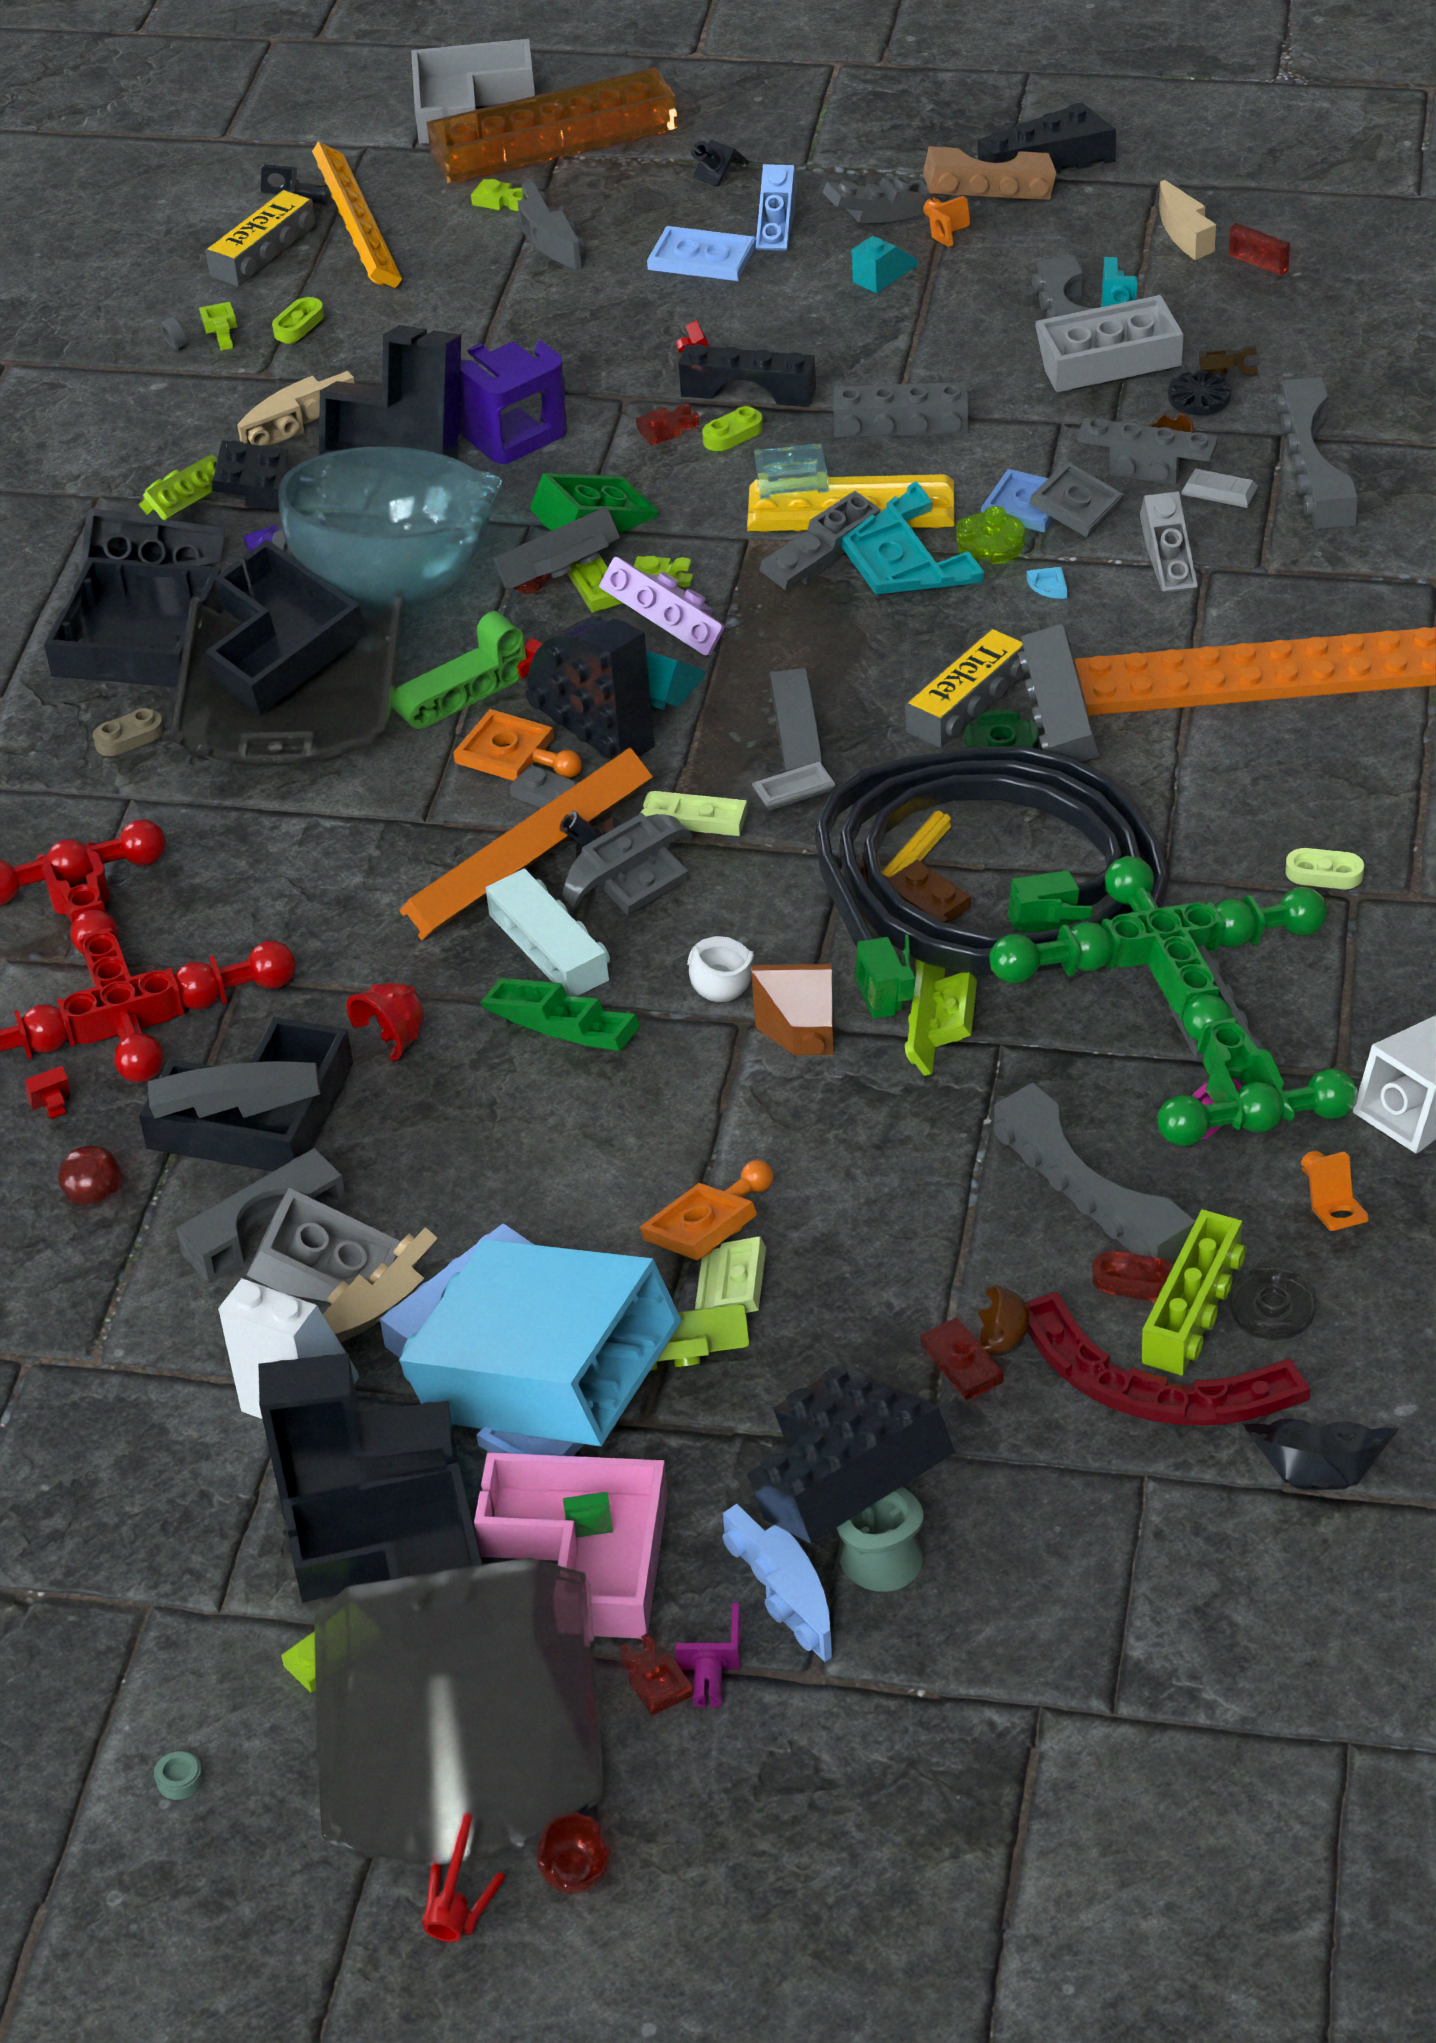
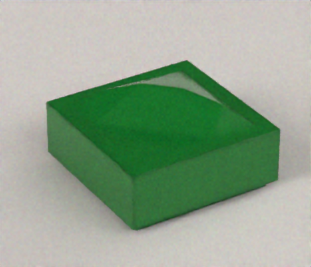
[563,1492,613,1538]

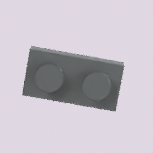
[509,764,578,808]

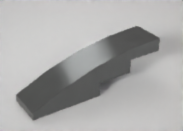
[148,1061,321,1119]

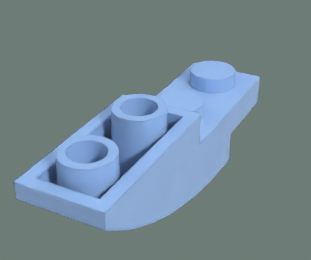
[722,1504,832,1662]

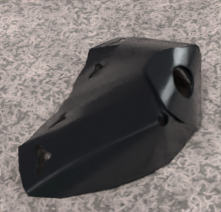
[1242,1419,1399,1490]

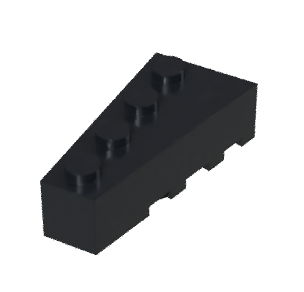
[978,103,1116,174]

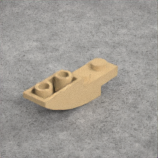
[237,371,354,446]
[323,1227,438,1342]

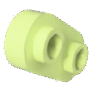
[1286,848,1364,890]

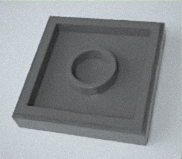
[1029,461,1124,538]

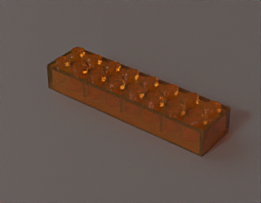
[426,67,678,183]

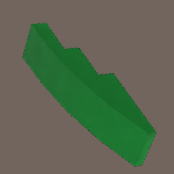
[480,978,640,1051]

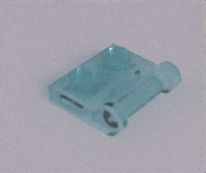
[754,443,829,499]

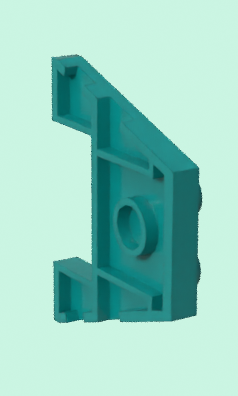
[842,481,984,595]

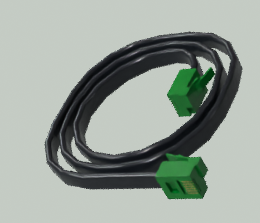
[815,746,1169,1019]

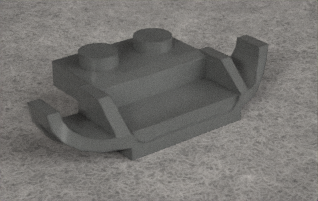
[562,813,693,916]

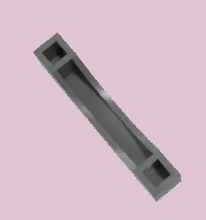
[1275,377,1358,529]
[993,1082,1196,1274]

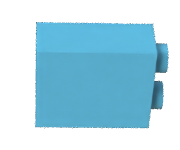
[399,1239,682,1446]

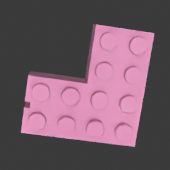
[474,1452,668,1639]

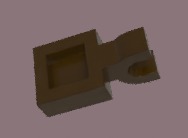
[1199,346,1257,375]

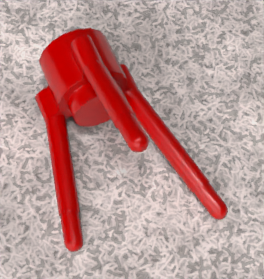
[421,1813,505,1942]

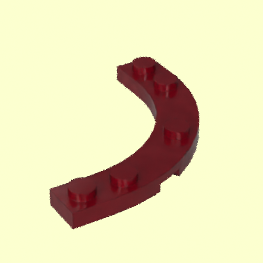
[1025,1291,1310,1426]

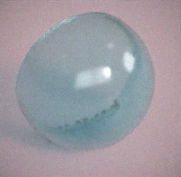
[278,447,502,611]

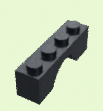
[678,344,816,407]

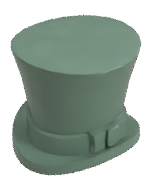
[837,1486,924,1592]

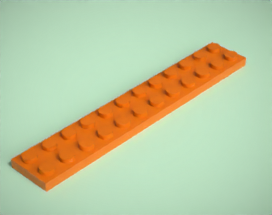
[1074,627,1436,716]

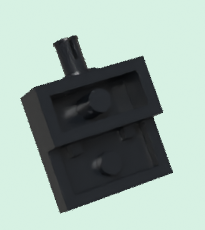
[212,440,308,511]

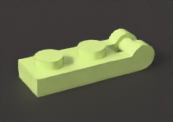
[640,791,748,836]

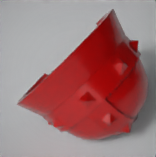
[346,982,424,1062]

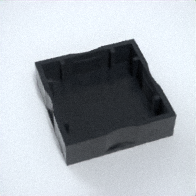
[44,557,223,688]

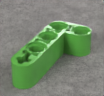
[390,611,526,729]

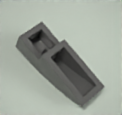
[769,668,822,772]

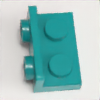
[1101,257,1138,307]

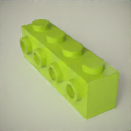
[1142,1209,1247,1376]

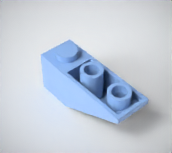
[756,164,797,251]

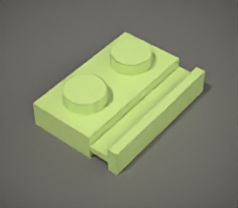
[695,1236,766,1313]

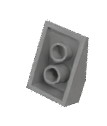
[246,1188,401,1302]

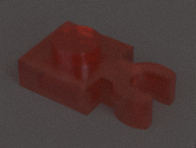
[636,404,699,446]
[620,1634,693,1716]

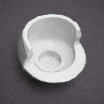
[687,936,754,1002]

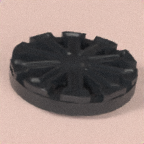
[1168,370,1231,415]

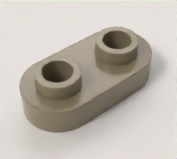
[93,708,164,756]

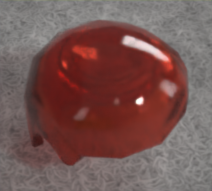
[58,1145,123,1205]
[536,1812,610,1894]

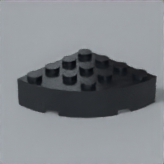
[526,616,655,760]

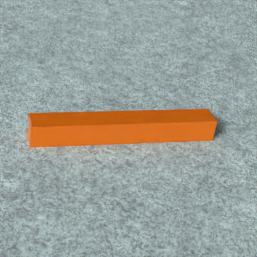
[399,747,653,941]

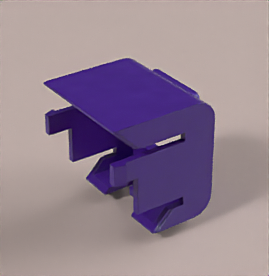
[459,340,567,464]

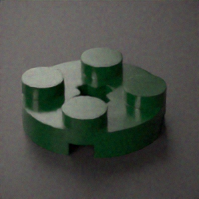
[964,710,1038,749]

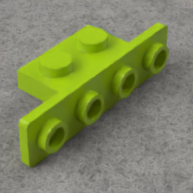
[138,454,217,521]
[905,959,977,1076]
[650,1304,749,1371]

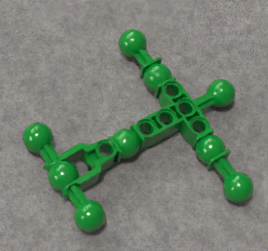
[989,856,1358,1147]

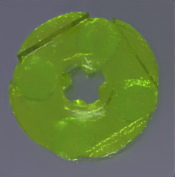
[956,506,1025,564]

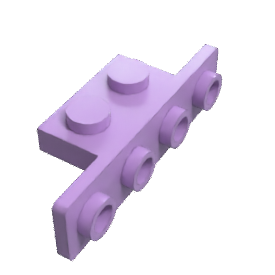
[600,557,725,656]

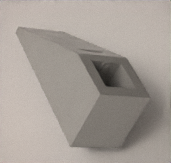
[1140,491,1198,593]

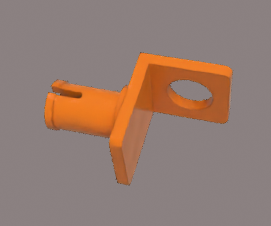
[923,196,970,247]
[1301,1151,1369,1231]

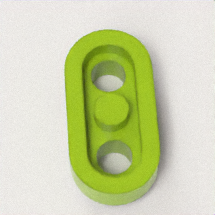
[272,297,324,344]
[702,406,763,451]

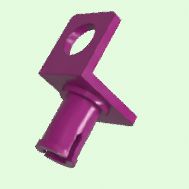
[675,1602,742,1709]

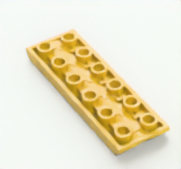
[747,474,954,532]

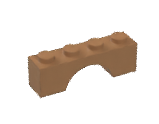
[923,146,1056,200]

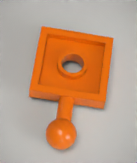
[453,709,582,781]
[639,1160,774,1261]

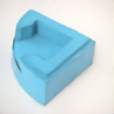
[1027,567,1067,599]

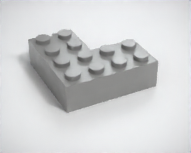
[411,39,536,144]

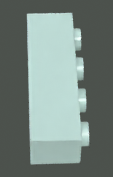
[485,868,610,997]

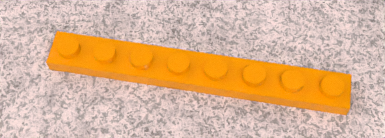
[312,141,402,289]

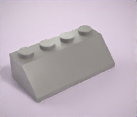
[1035,295,1184,392]

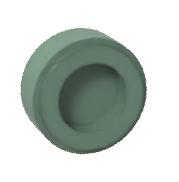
[154,1751,203,1800]

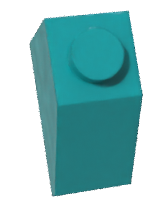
[851,236,918,293]
[646,651,706,710]

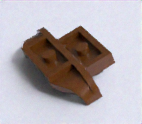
[857,860,971,924]

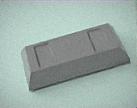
[1181,468,1258,508]
[752,762,835,811]

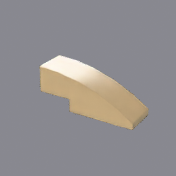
[1159,180,1216,261]

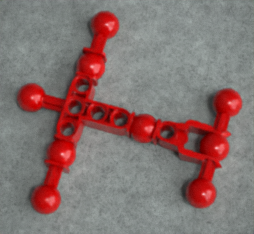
[0,819,296,1082]

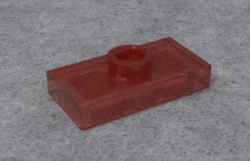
[1229,223,1290,275]
[920,1318,1003,1401]

